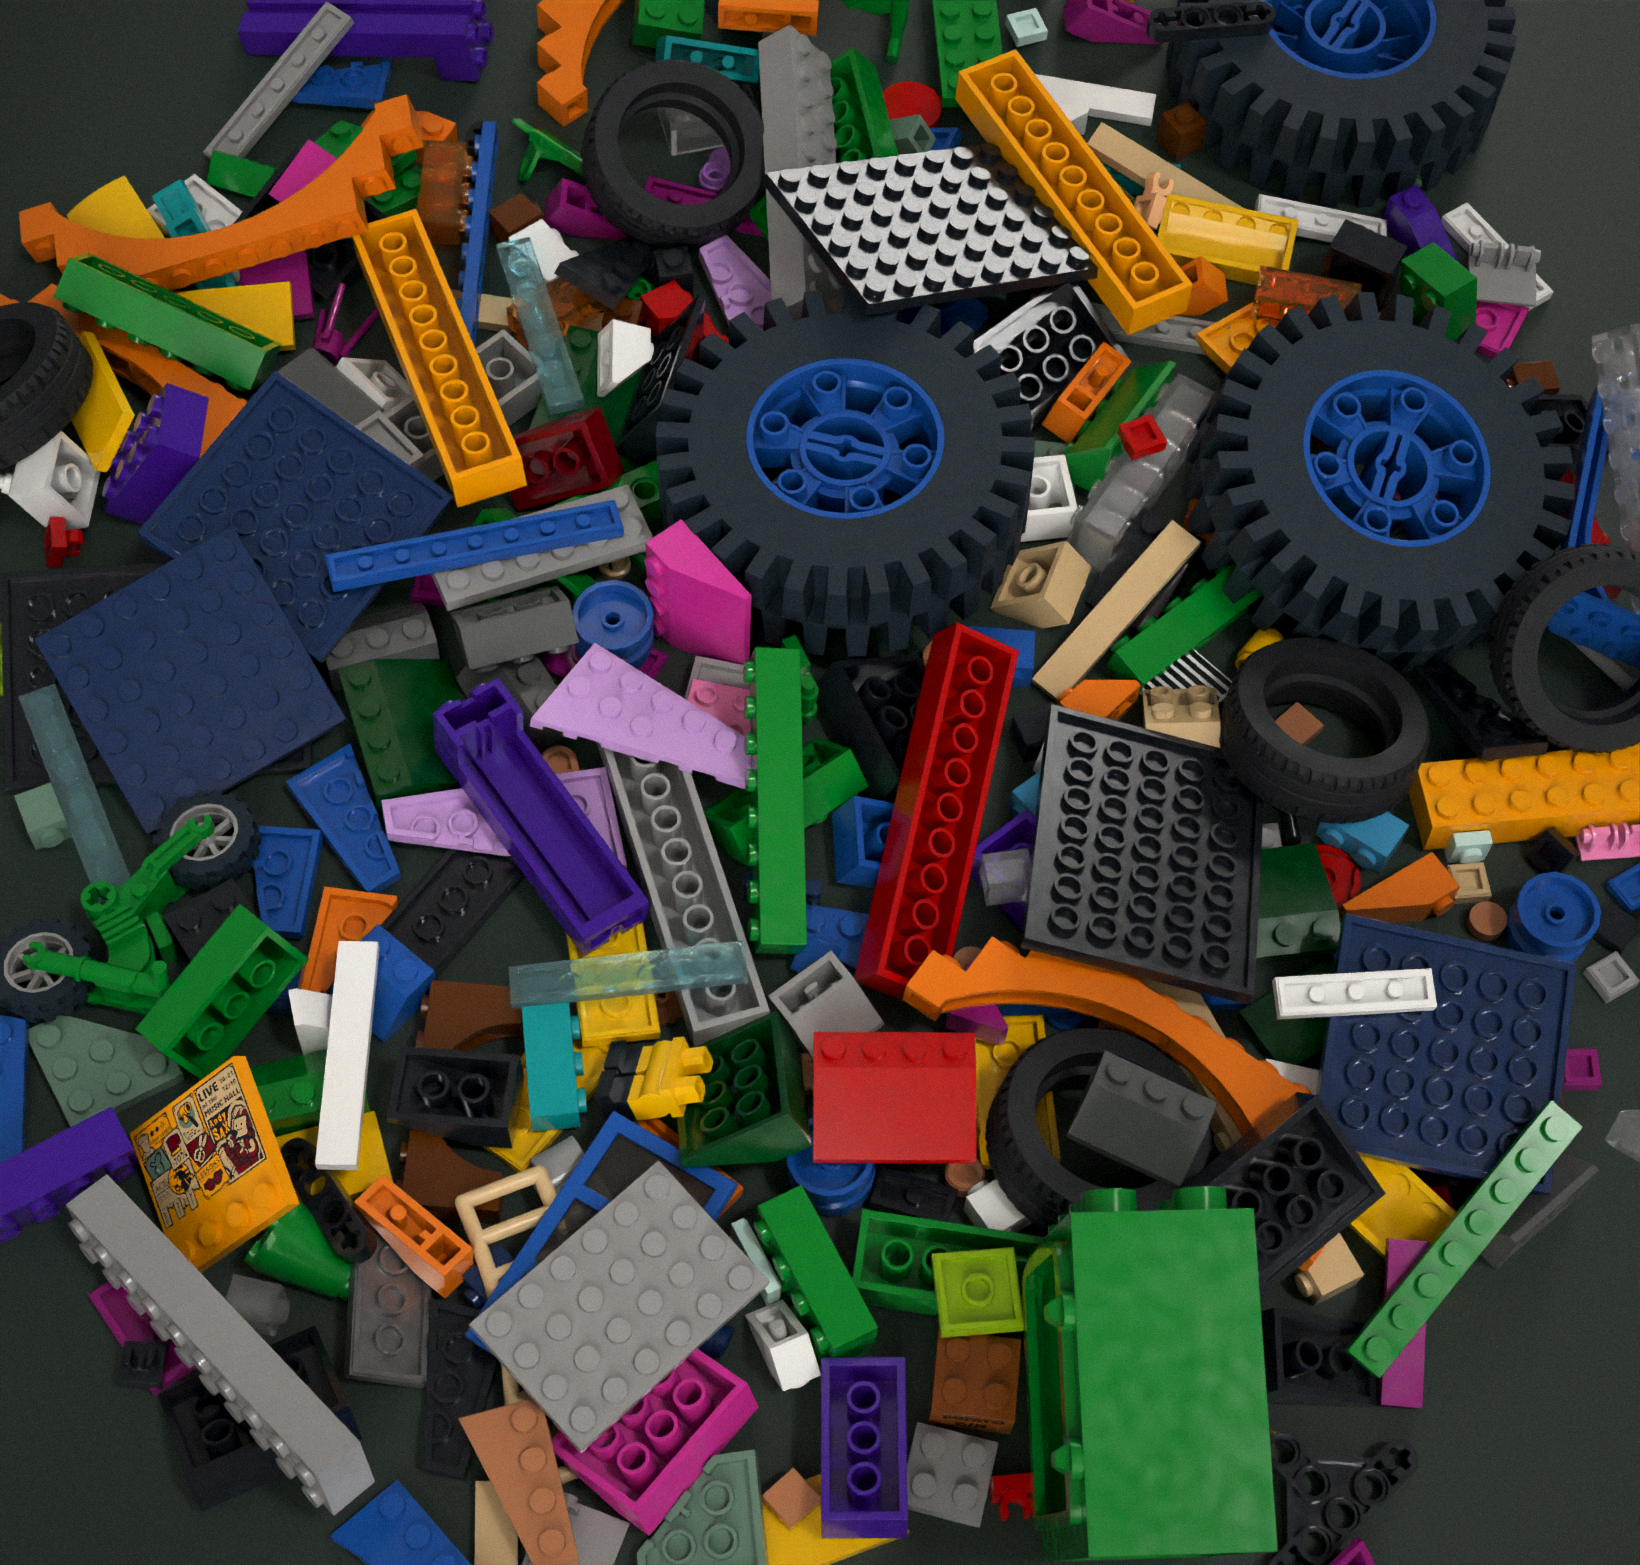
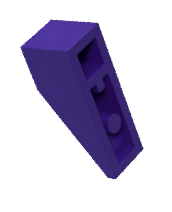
[1382,185,1459,262]

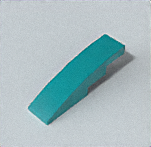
[151,179,238,290]

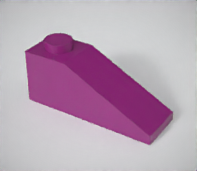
[1063,0,1163,45]
[543,178,629,240]

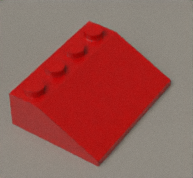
[813,1032,976,1164]

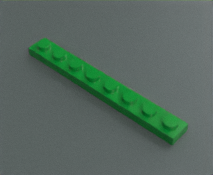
[1344,1100,1583,1378]

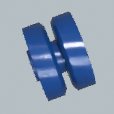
[572,580,654,669]
[1504,872,1601,963]
[787,1118,876,1217]

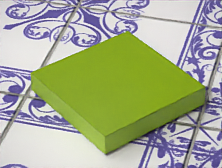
[931,1247,1024,1338]

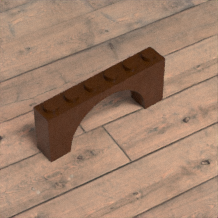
[396,980,527,1224]

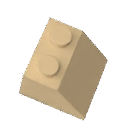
[990,541,1091,629]

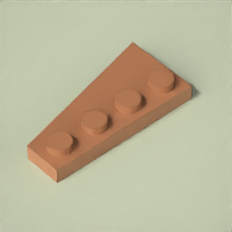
[458,1398,580,1565]

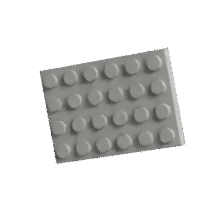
[469,1160,770,1453]

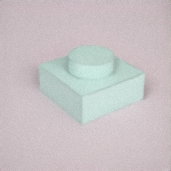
[1005,8,1048,47]
[1444,830,1493,864]

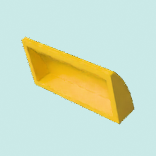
[66,175,184,292]
[1157,194,1299,289]
[1348,1156,1456,1259]

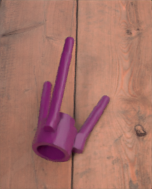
[312,283,380,365]

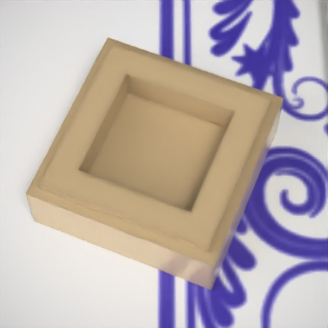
[1446,862,1492,904]

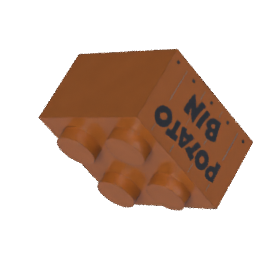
[928,1330,1021,1434]

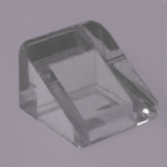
[1606,1109,1640,1162]

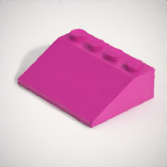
[644,519,752,665]
[552,1349,759,1536]

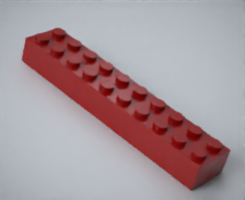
[854,622,1019,1002]

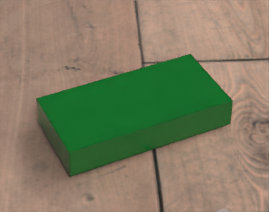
[206,150,278,197]

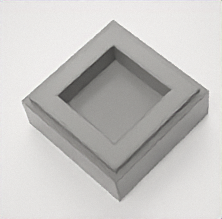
[1583,951,1640,1004]

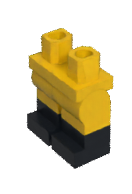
[594,1036,713,1121]

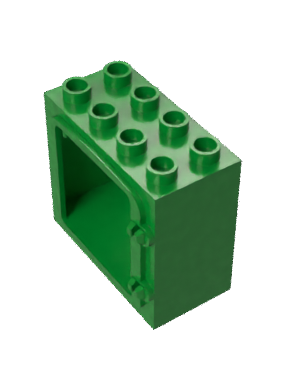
[1022,1186,1278,1562]

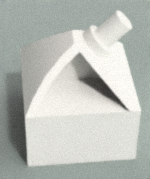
[0,431,101,531]

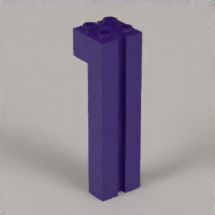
[237,0,494,81]
[433,678,650,957]

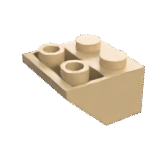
[1142,685,1221,748]

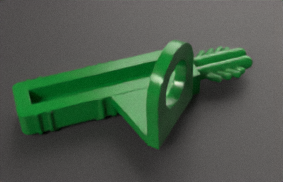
[512,118,583,182]

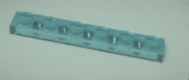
[496,237,584,415]
[18,684,130,904]
[509,940,749,1009]

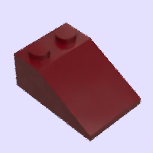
[510,406,625,511]

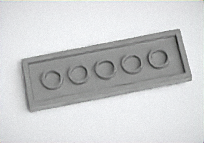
[431,485,653,611]

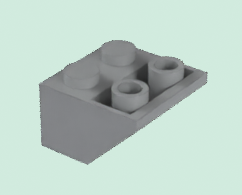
[768,950,885,1060]

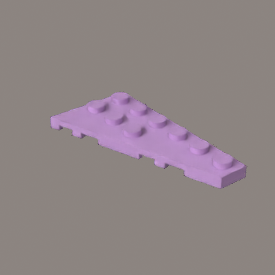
[699,234,771,332]
[530,643,751,789]
[381,767,627,871]

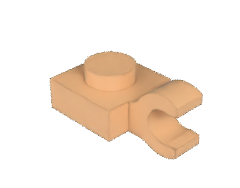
[1134,172,1174,230]

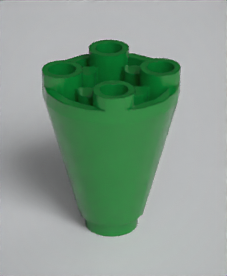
[244,1199,350,1302]

